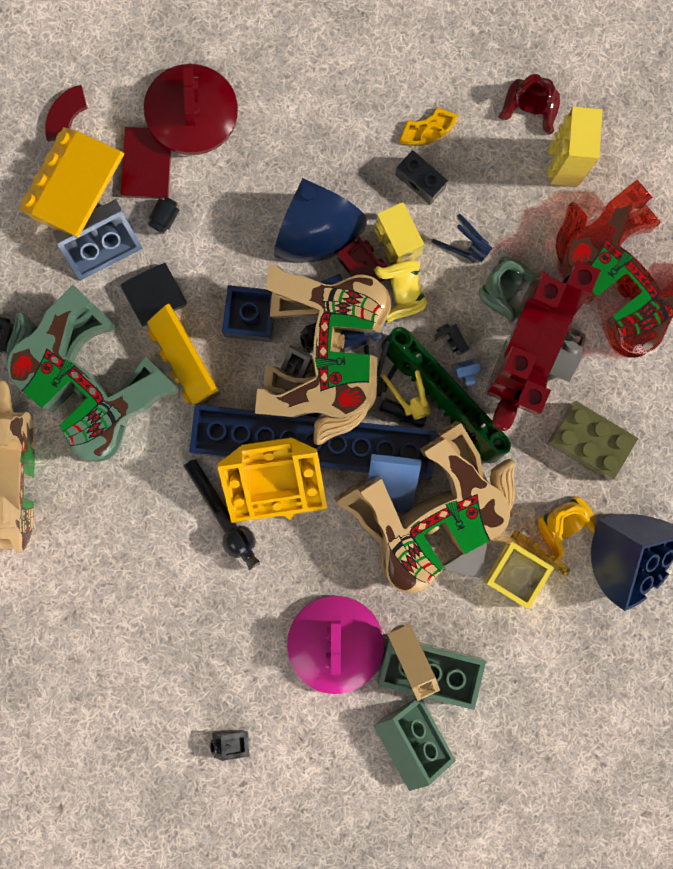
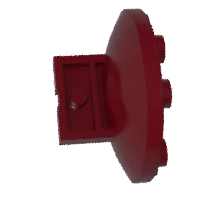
[144,64,238,155]

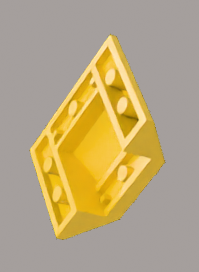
[217,438,327,523]

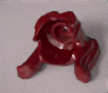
[498,74,560,135]

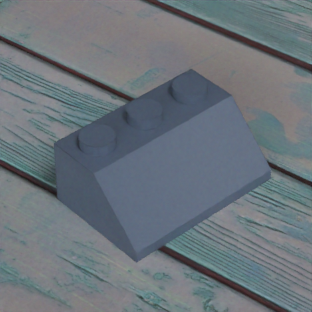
[53,199,143,281]

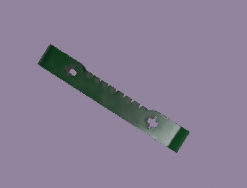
[381,327,511,464]

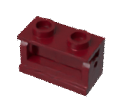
[337,236,388,283]

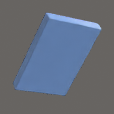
[368,454,421,513]

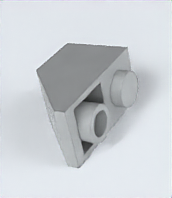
[550,328,586,382]

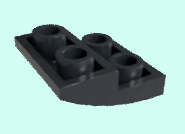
[120,263,187,327]

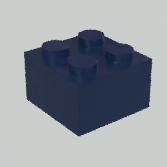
[222,285,274,342]

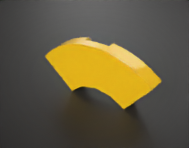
[399,107,459,146]

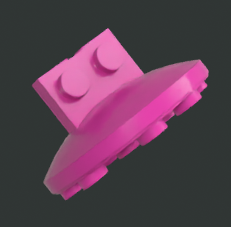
[287,596,384,694]

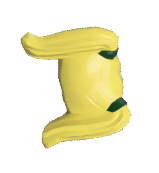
[374,260,427,324]

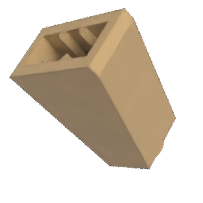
[387,624,440,701]

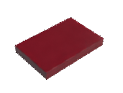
[121,127,171,199]

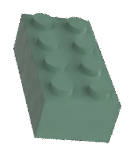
[377,637,486,710]

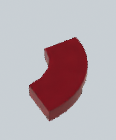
[45,85,88,142]

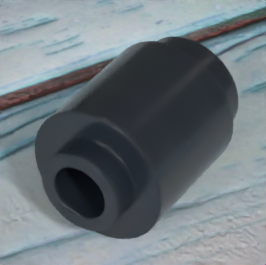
[148,197,180,234]

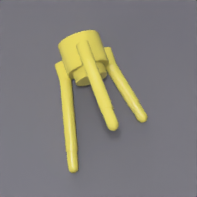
[381,370,432,420]

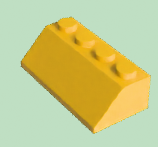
[147,304,221,406]

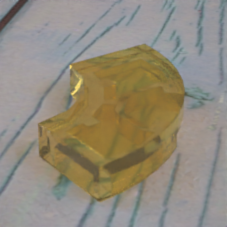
[510,531,571,577]

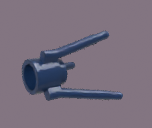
[432,214,493,263]

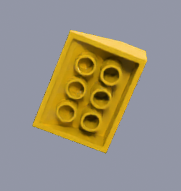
[18,127,124,238]

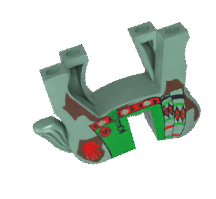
[7,285,179,462]

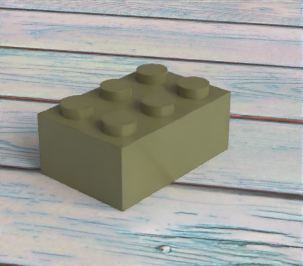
[547,401,639,480]

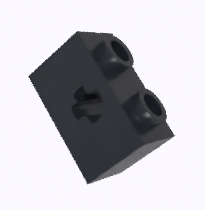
[395,150,448,205]

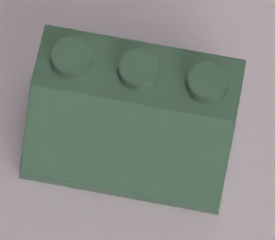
[373,699,456,791]

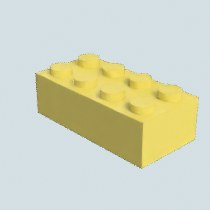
[547,107,603,187]

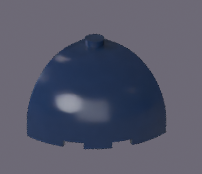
[274,178,367,263]
[591,514,673,611]

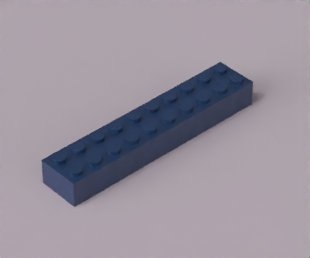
[189,404,437,480]

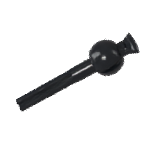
[183,459,260,571]

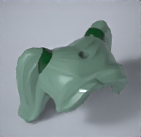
[478,257,538,323]

